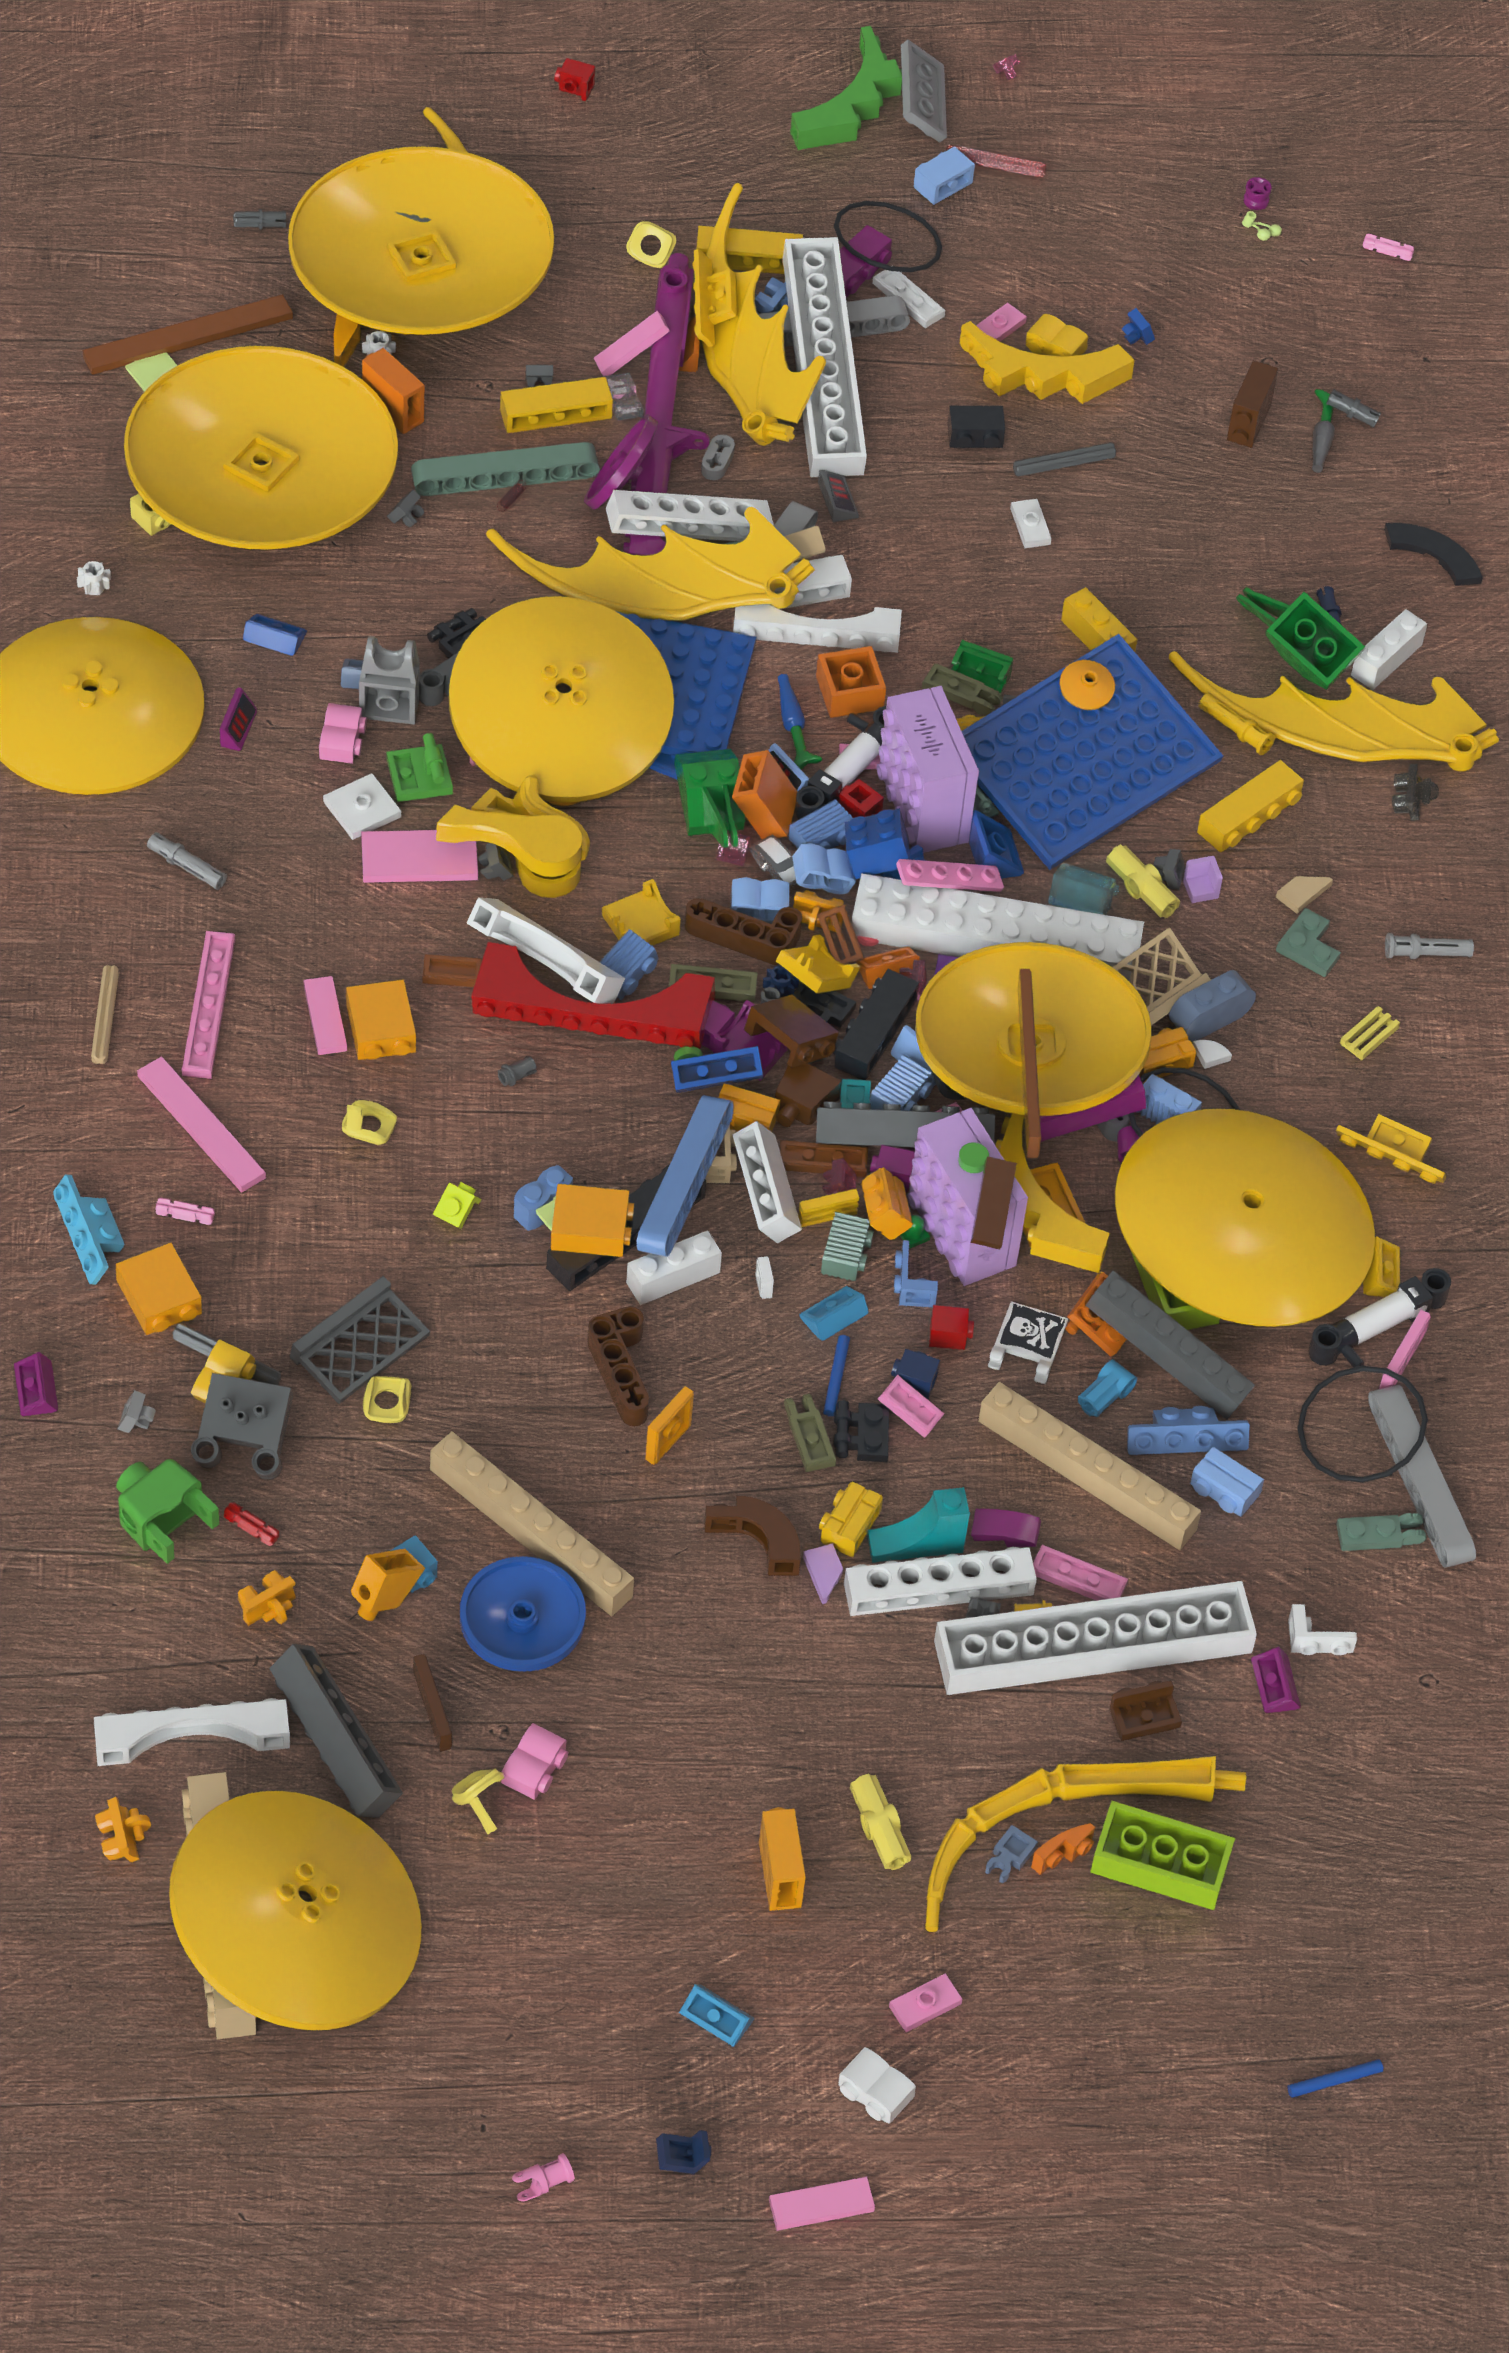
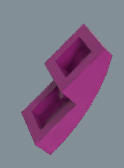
[971,1509,1041,1547]

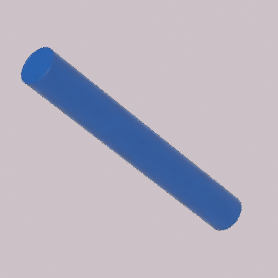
[823,1335,850,1417]
[1287,2059,1383,2098]

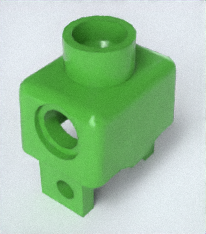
[116,1459,219,1564]

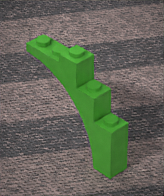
[790,26,902,150]

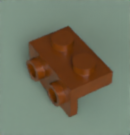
[1109,1680,1182,1741]

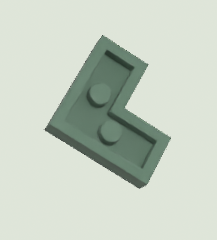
[1276,908,1341,977]

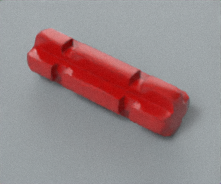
[224,1502,279,1546]

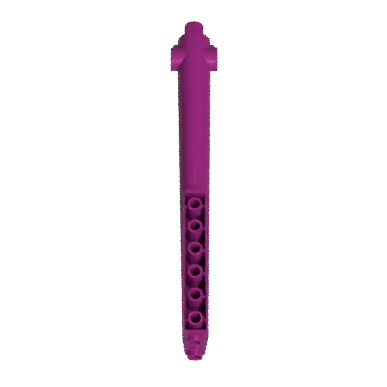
[623,253,710,556]

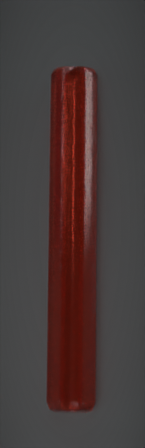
[946,144,1046,178]

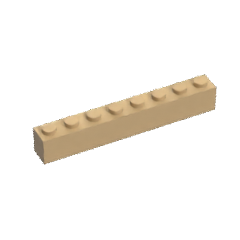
[978,1382,1201,1550]
[430,1432,634,1617]

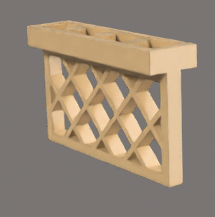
[1113,927,1211,1025]

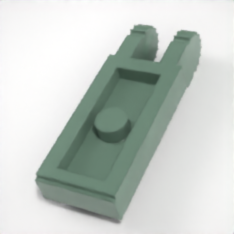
[1336,1513,1426,1551]

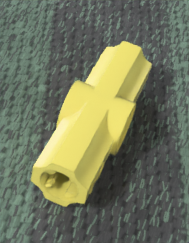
[1106,844,1180,919]
[850,1774,911,1870]

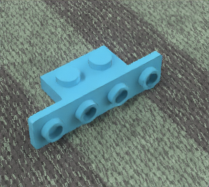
[53,1174,125,1285]

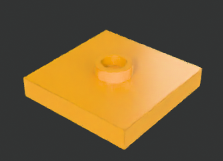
[645,1386,694,1465]

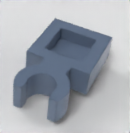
[985,1825,1038,1883]

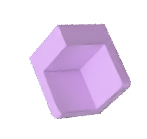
[1183,856,1223,903]

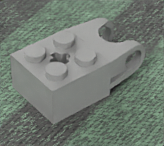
[359,635,420,725]

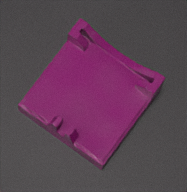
[712,1000,789,1081]

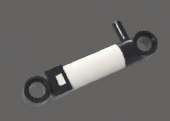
[796,706,886,820]
[1308,1268,1451,1368]

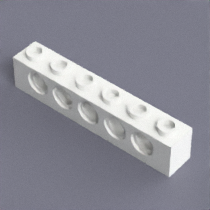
[606,490,774,541]
[844,1547,1037,1616]

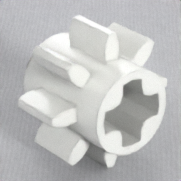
[362,331,396,356]
[77,561,111,595]

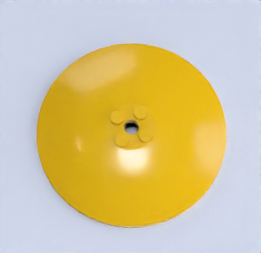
[0,617,205,795]

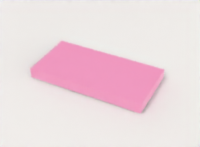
[361,830,478,883]

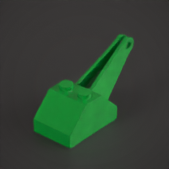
[1236,587,1365,690]
[674,749,745,848]

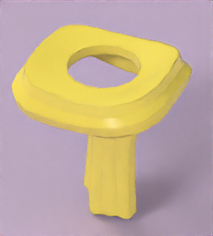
[626,221,677,268]
[342,1100,397,1145]
[363,1376,412,1423]
[452,1768,505,1834]

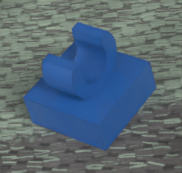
[1122,308,1155,345]

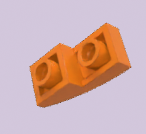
[1031,1823,1095,1875]

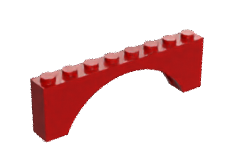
[471,942,715,1049]

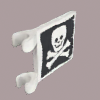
[988,1301,1068,1384]

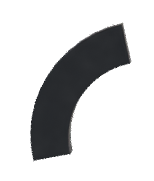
[1384,523,1483,586]

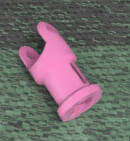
[512,2153,575,2201]

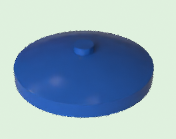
[460,1556,586,1672]

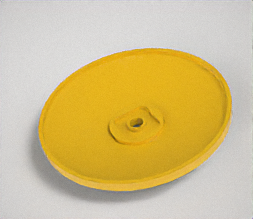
[448,596,674,802]
[915,942,1151,1116]
[169,1791,422,2030]

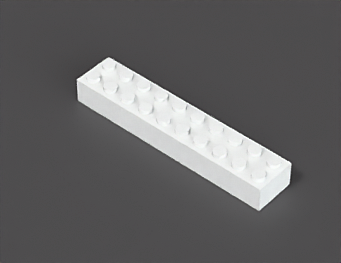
[783,237,867,477]
[851,873,1144,982]
[934,1581,1257,1695]

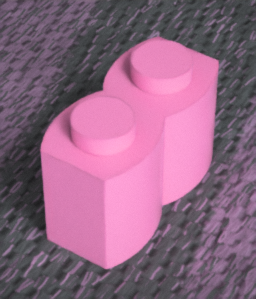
[319,703,367,764]
[501,1723,569,1800]

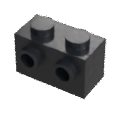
[947,406,1005,448]

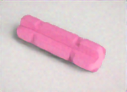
[1363,233,1414,261]
[155,1197,215,1225]

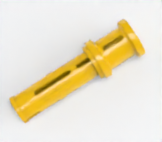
[1198,693,1275,755]

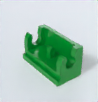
[951,640,1013,694]

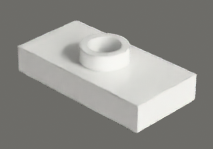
[1010,499,1052,549]

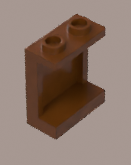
[744,995,839,1068]

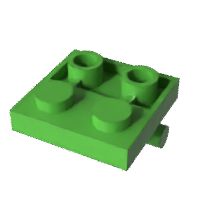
[386,733,453,802]

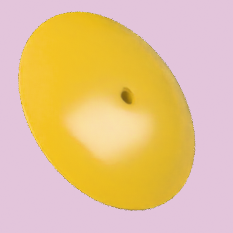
[1115,1109,1375,1327]

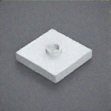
[323,773,401,840]

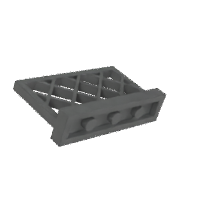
[289,1276,430,1404]

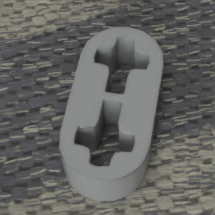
[701,435,735,480]

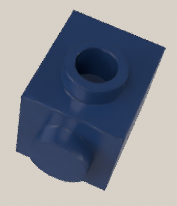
[891,1349,940,1400]

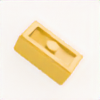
[1363,1236,1400,1297]

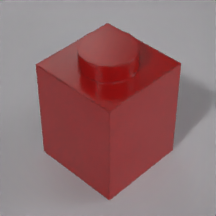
[929,1305,974,1350]

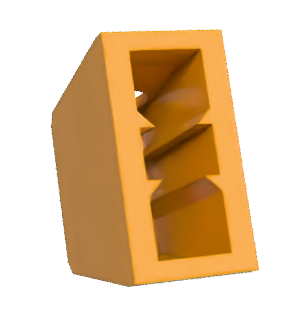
[351,1549,425,1621]

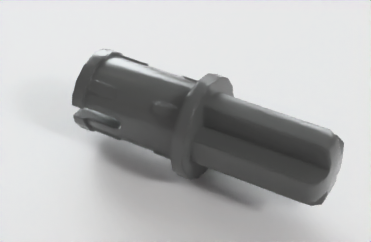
[233,209,286,230]

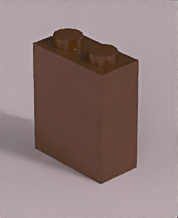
[1227,360,1278,448]

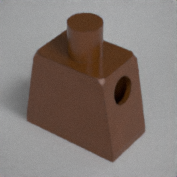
[775,1063,841,1127]

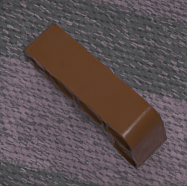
[684,898,802,965]
[587,1306,649,1427]

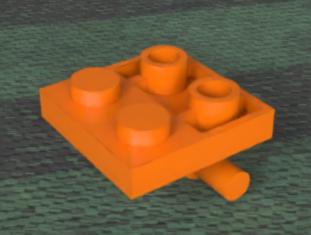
[1065,1272,1126,1357]

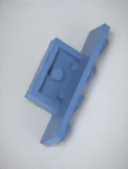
[1127,1406,1250,1455]

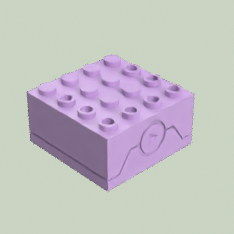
[876,686,979,853]
[907,1108,1028,1286]

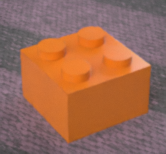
[816,646,886,718]

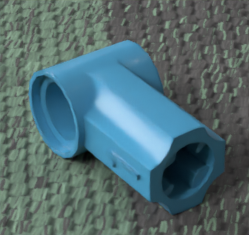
[1078,1359,1138,1417]

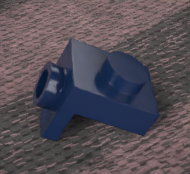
[656,2130,711,2174]

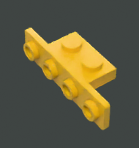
[692,249,737,347]
[1336,1114,1446,1184]

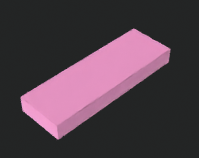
[594,310,670,378]
[304,976,347,1055]
[1379,1310,1431,1389]
[1033,1545,1128,1601]
[769,2177,875,2231]

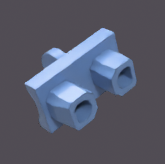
[754,277,789,313]

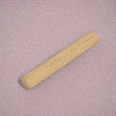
[91,965,119,1064]

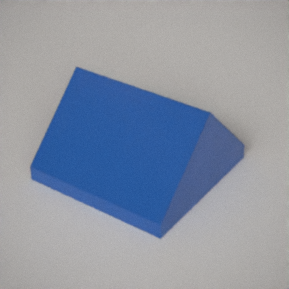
[969,810,1024,879]

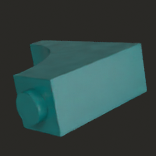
[867,1487,970,1563]

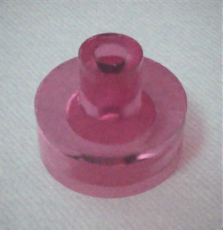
[993,54,1020,80]

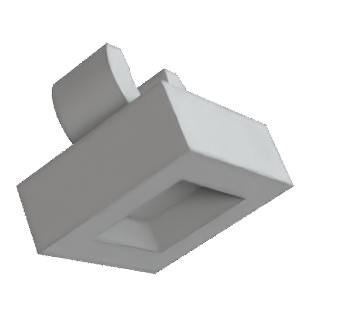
[117,1390,156,1433]

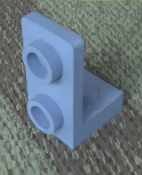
[894,1240,938,1308]

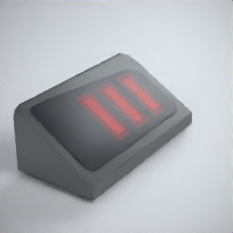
[818,470,859,522]

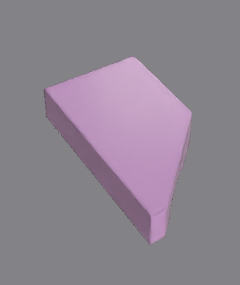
[803,1543,843,1604]

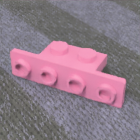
[896,859,1004,892]

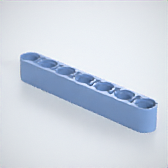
[637,1095,734,1257]

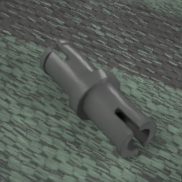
[1326,389,1381,428]

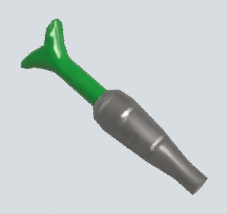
[1312,389,1335,473]

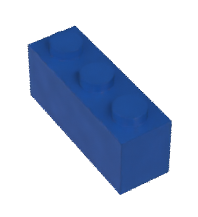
[671,1046,763,1093]

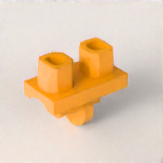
[793,890,846,932]
[238,1570,296,1626]
[95,1797,151,1863]

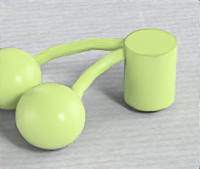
[1242,211,1282,241]

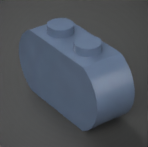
[1169,970,1256,1042]

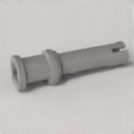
[1385,933,1474,959]

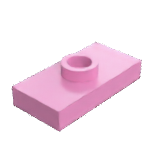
[976,302,1027,342]
[878,1375,945,1438]
[889,1973,962,2032]

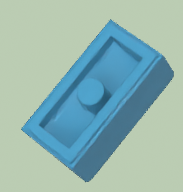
[799,1286,868,1341]
[679,1984,754,2047]

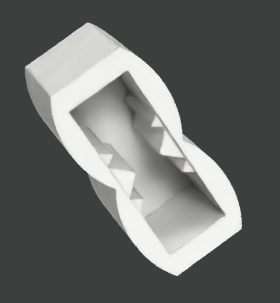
[838,2047,916,2124]

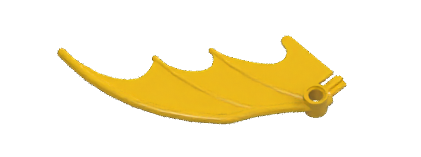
[701,183,826,446]
[486,507,815,621]
[1169,651,1499,772]

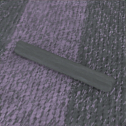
[1013,442,1116,477]
[172,1323,281,1385]

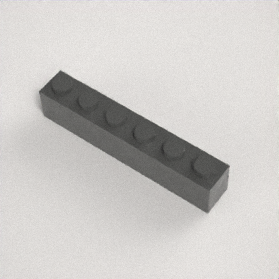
[816,1102,995,1147]
[1085,1271,1255,1420]
[269,1644,403,1818]

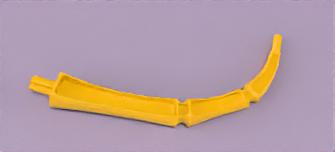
[925,1756,1246,1932]

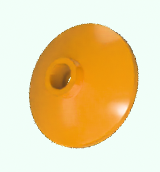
[1059,660,1115,710]

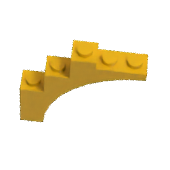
[959,321,1135,404]
[995,1113,1110,1273]

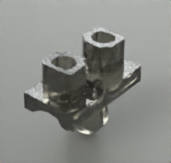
[1392,764,1439,821]

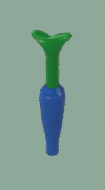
[778,674,822,770]

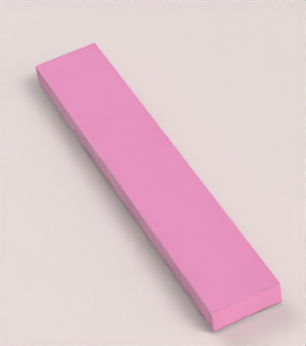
[182,931,235,1079]
[137,1056,266,1193]

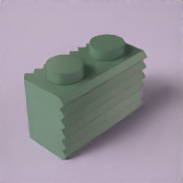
[821,1212,874,1281]

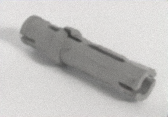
[147,832,227,890]

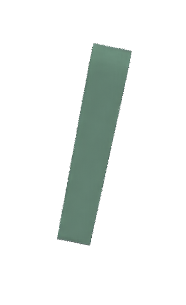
[411,442,600,496]

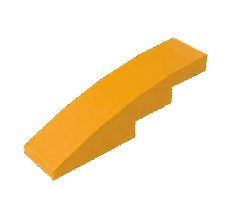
[334,314,360,367]

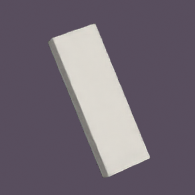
[872,265,945,328]

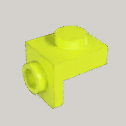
[433,1182,481,1229]

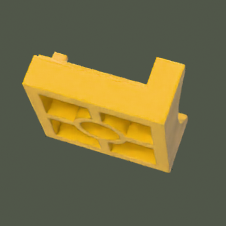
[602,879,681,946]
[776,934,861,993]

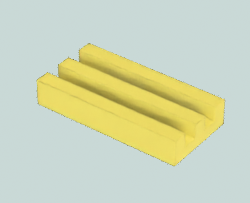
[1340,1006,1400,1060]

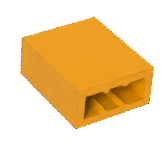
[346,979,416,1060]
[551,1184,634,1257]
[115,1243,202,1335]
[759,1807,806,1911]

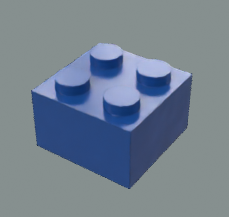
[845,808,910,880]

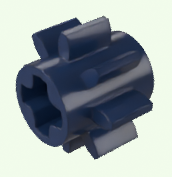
[762,964,799,998]

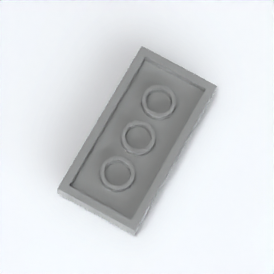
[901,40,947,143]

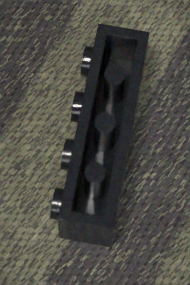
[833,969,919,1080]

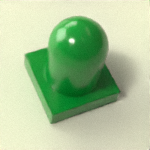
[900,1215,930,1249]

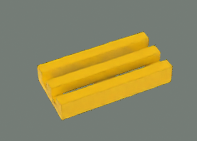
[798,1189,859,1227]

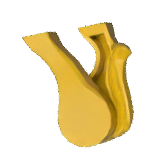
[436,775,590,898]

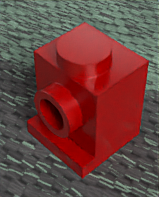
[554,58,595,101]
[839,779,884,818]

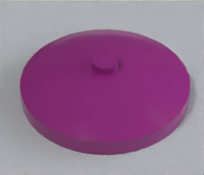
[584,414,658,510]

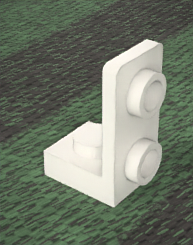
[1288,1604,1357,1655]

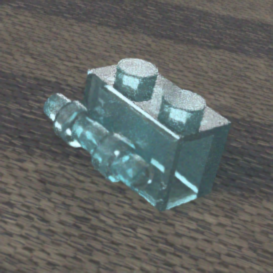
[1048,862,1119,915]

